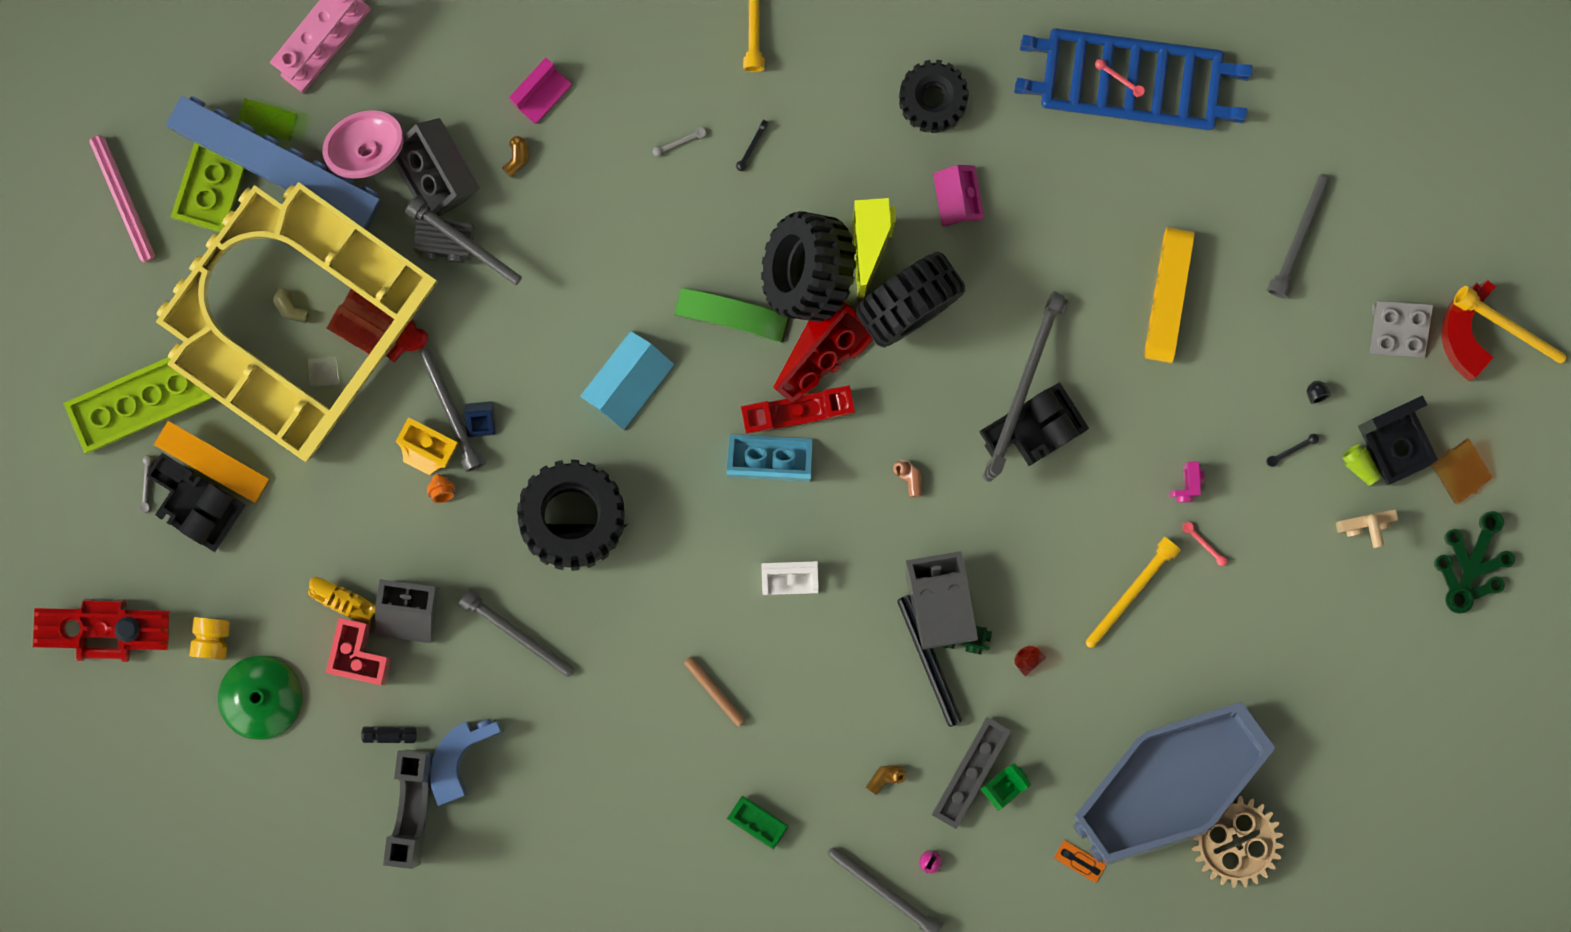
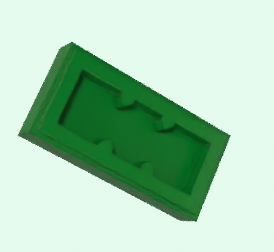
[727,795,789,850]

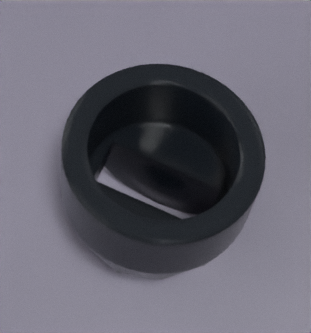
[1306,381,1331,404]

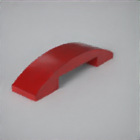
[741,385,855,434]

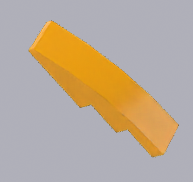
[154,421,270,503]

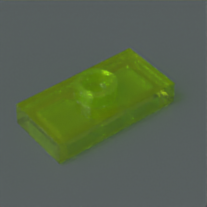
[236,98,298,141]

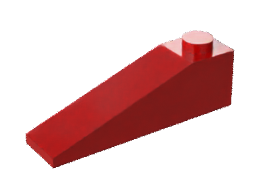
[773,301,873,403]

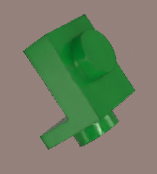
[981,763,1031,811]

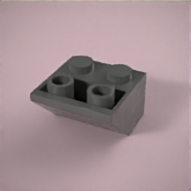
[375,579,440,643]

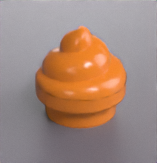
[427,474,455,503]

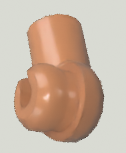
[893,460,922,497]

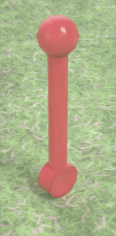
[1095,59,1145,97]
[1182,522,1228,566]

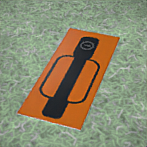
[1054,840,1106,883]

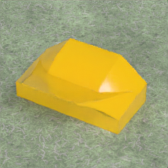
[395,417,459,475]

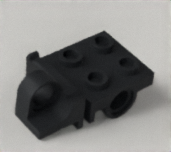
[979,382,1090,466]
[147,453,246,552]

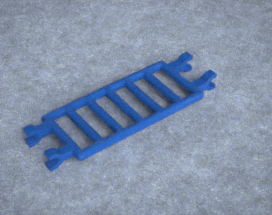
[1014,28,1252,130]

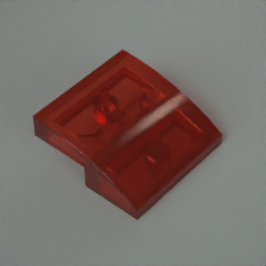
[326,289,395,354]

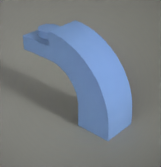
[430,718,503,806]

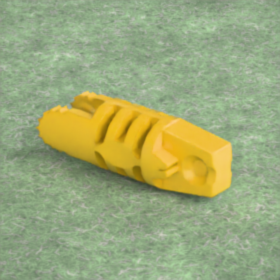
[308,576,375,624]

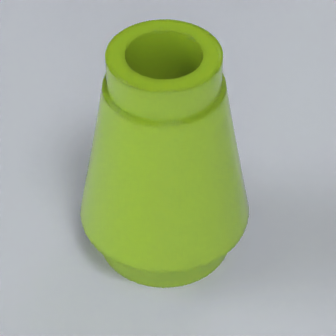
[1342,444,1381,486]

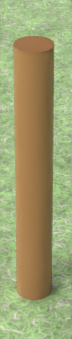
[683,656,746,727]

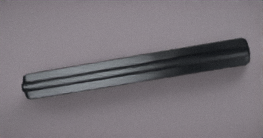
[897,595,962,727]

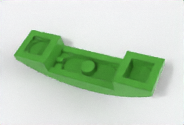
[674,288,788,343]

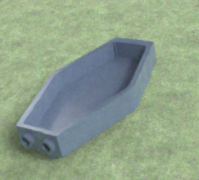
[1073,702,1275,866]

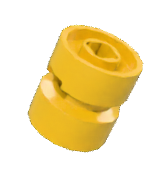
[189,617,231,660]

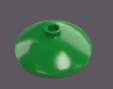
[218,656,303,740]

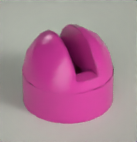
[919,850,942,873]

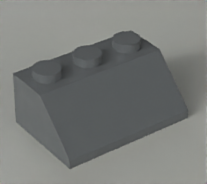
[393,118,480,216]

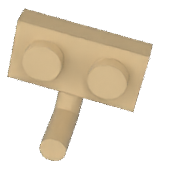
[1336,509,1398,548]

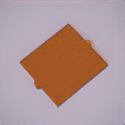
[1431,438,1493,504]

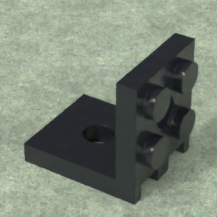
[1358,395,1439,486]

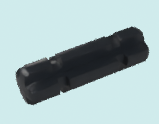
[361,726,417,743]

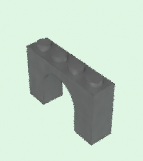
[383,749,434,869]

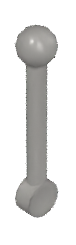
[652,127,706,157]
[138,455,154,513]

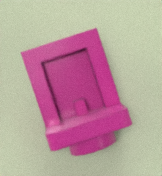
[1169,462,1205,503]

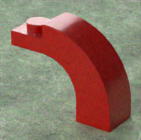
[1441,280,1496,381]

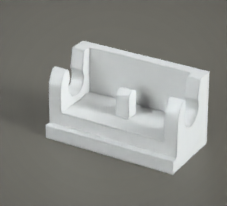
[761,561,818,595]

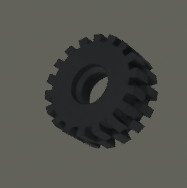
[899,60,969,133]

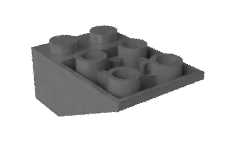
[906,551,978,650]

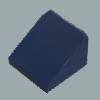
[464,401,496,437]

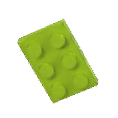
[170,142,246,233]

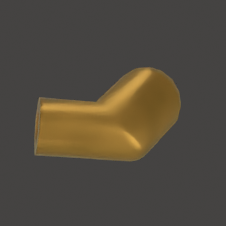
[502,136,529,178]
[865,765,906,795]

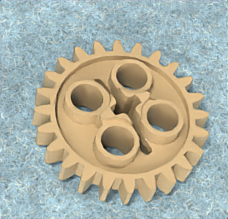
[1191,796,1284,888]

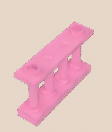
[270,0,371,94]

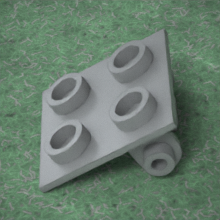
[1369,300,1433,358]

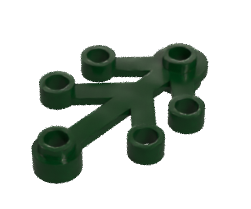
[1434,511,1515,614]

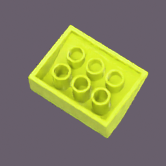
[852,198,896,302]

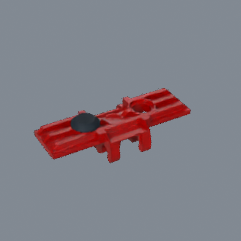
[33,599,170,662]

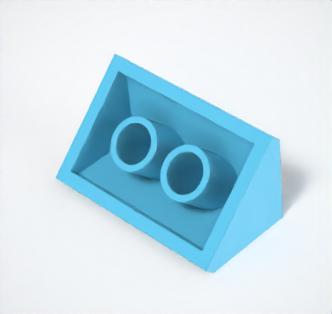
[580,331,675,430]
[727,434,813,482]

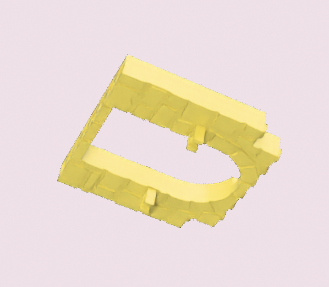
[156,182,438,462]

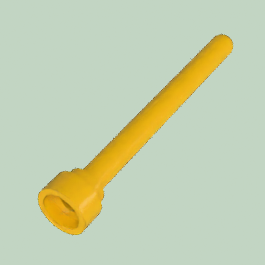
[743,0,765,72]
[1453,286,1567,363]
[1086,537,1181,648]

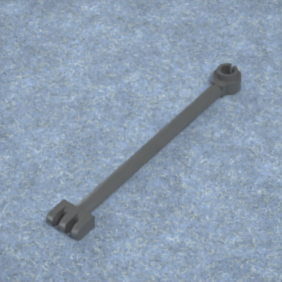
[983,291,1068,482]

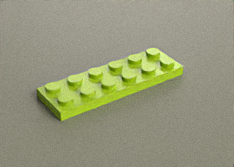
[63,357,215,455]

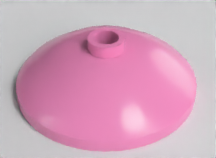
[323,110,404,179]

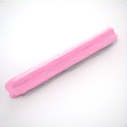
[90,135,156,263]

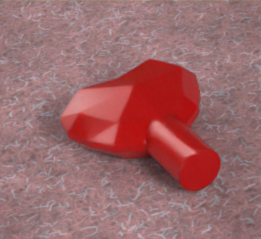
[386,320,429,363]

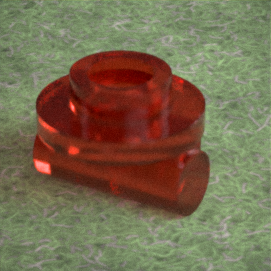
[1014,646,1046,676]

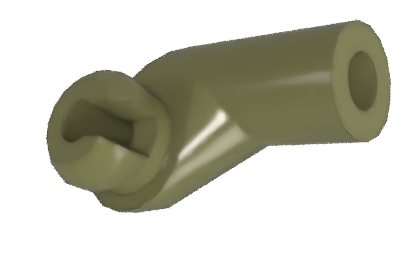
[273,288,309,323]

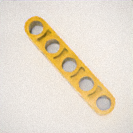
[1144,227,1194,363]

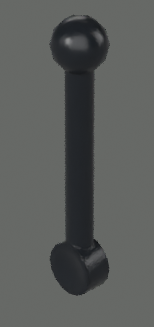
[736,119,769,171]
[1266,434,1319,467]

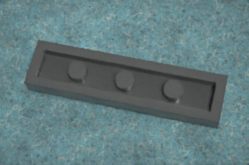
[931,717,1011,829]

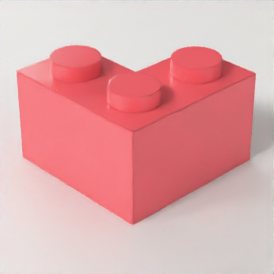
[326,618,392,685]

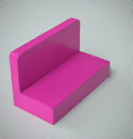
[509,57,571,124]
[933,165,984,226]

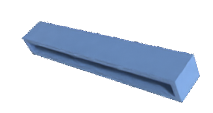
[165,95,381,230]

